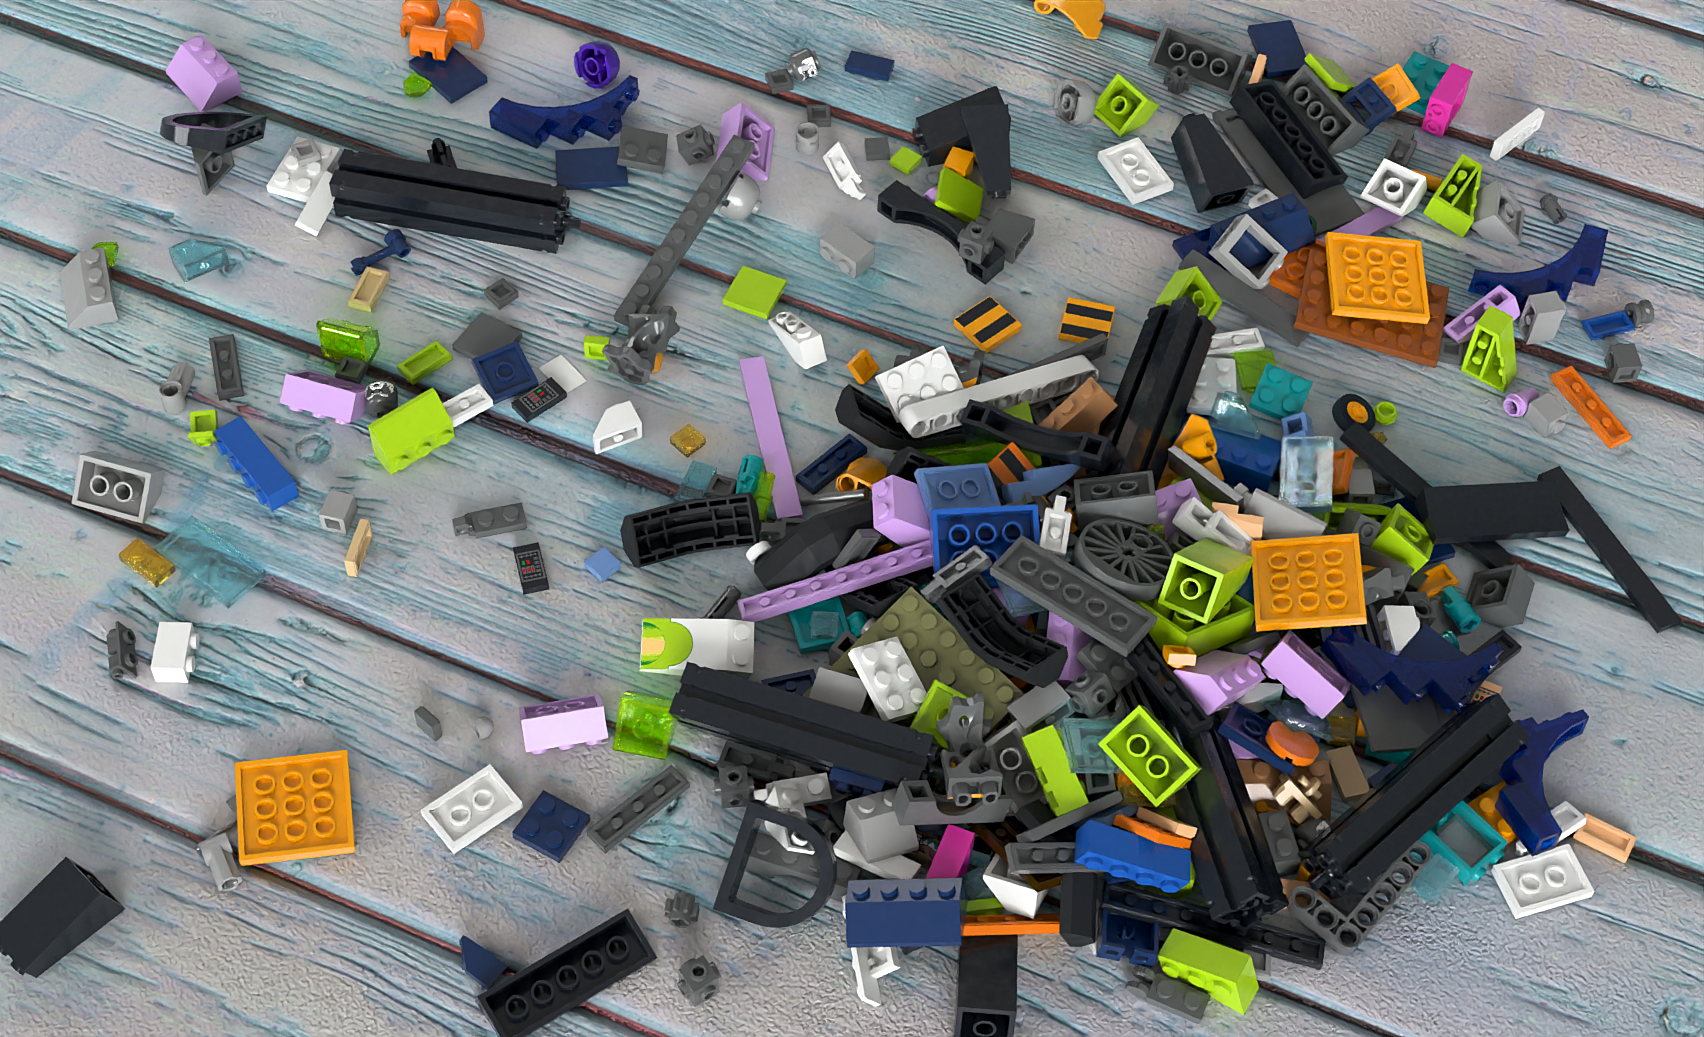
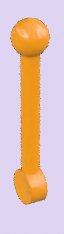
[1256,800,1300,827]

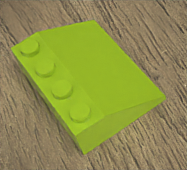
[1130,593,1255,657]

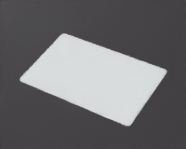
[539,355,586,393]

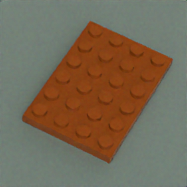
[1293,248,1449,368]

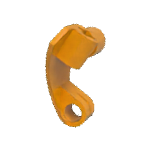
[1034,0,1106,40]
[1157,414,1224,490]
[836,457,887,492]

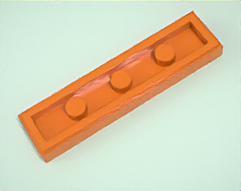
[1550,365,1632,449]
[963,913,1060,936]

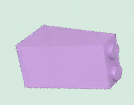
[872,475,933,568]

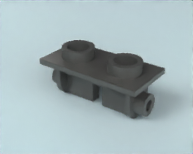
[106,621,138,679]

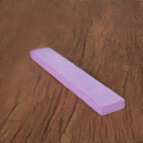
[1318,206,1403,243]

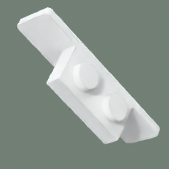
[842,895,900,1006]

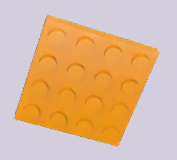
[1325,232,1430,324]
[1251,533,1367,632]
[235,750,355,866]

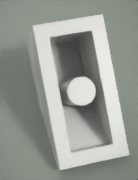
[593,400,643,454]
[1377,605,1420,665]

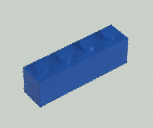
[214,416,299,511]
[1074,820,1191,893]

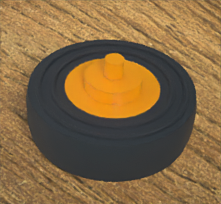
[1332,394,1376,432]

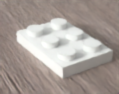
[267,137,341,203]
[1098,137,1174,205]
[875,346,964,423]
[1186,357,1238,418]
[848,636,927,723]
[421,764,523,854]
[1491,844,1594,919]

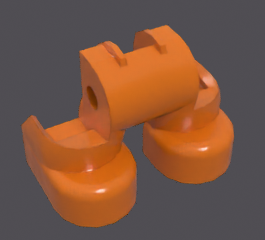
[400,0,485,61]

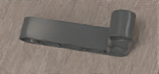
[1287,841,1432,955]

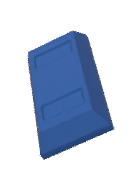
[1581,310,1636,341]

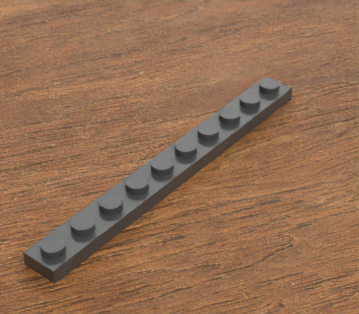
[613,135,755,327]

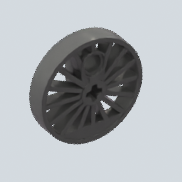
[1073,518,1174,601]

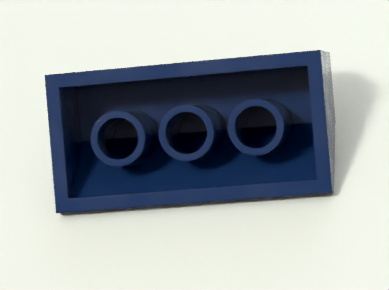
[1209,193,1316,270]
[845,878,968,948]

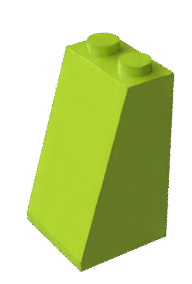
[1157,538,1254,624]

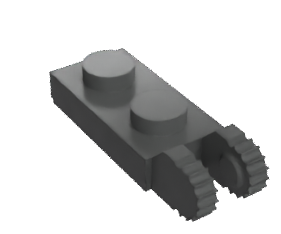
[1126,965,1211,1024]

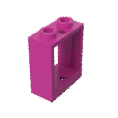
[1421,63,1473,137]
[925,824,975,879]

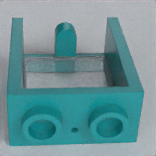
[1417,800,1508,887]

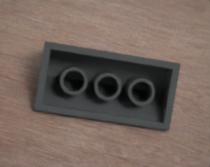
[1148,22,1252,97]
[1281,64,1370,156]

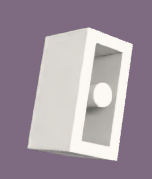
[151,622,200,683]

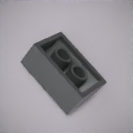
[1074,470,1159,533]

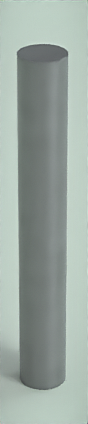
[799,489,869,506]

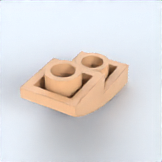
[1212,502,1264,541]

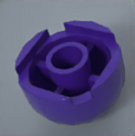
[574,41,620,89]

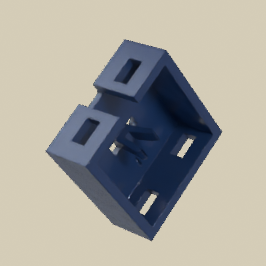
[1096,908,1159,968]

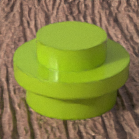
[1373,401,1398,425]

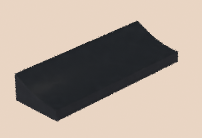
[1229,80,1348,199]
[1414,480,1570,544]
[475,908,657,1037]

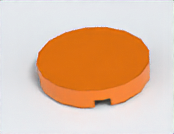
[1266,721,1319,766]

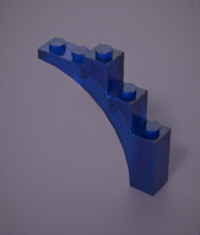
[489,75,640,149]
[1468,224,1608,313]
[1320,625,1503,714]
[1495,709,1589,857]

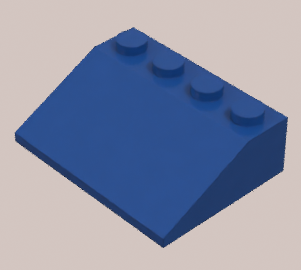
[1174,414,1284,493]
[929,504,1040,587]

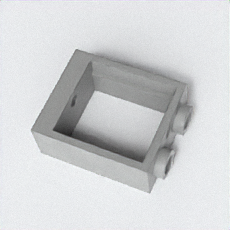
[1209,214,1288,289]

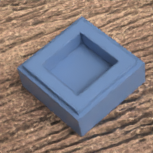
[584,547,621,582]

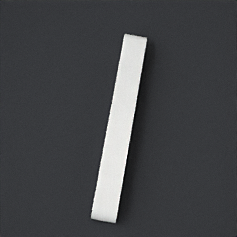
[898,355,1100,438]

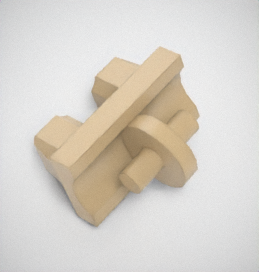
[1272,772,1323,825]

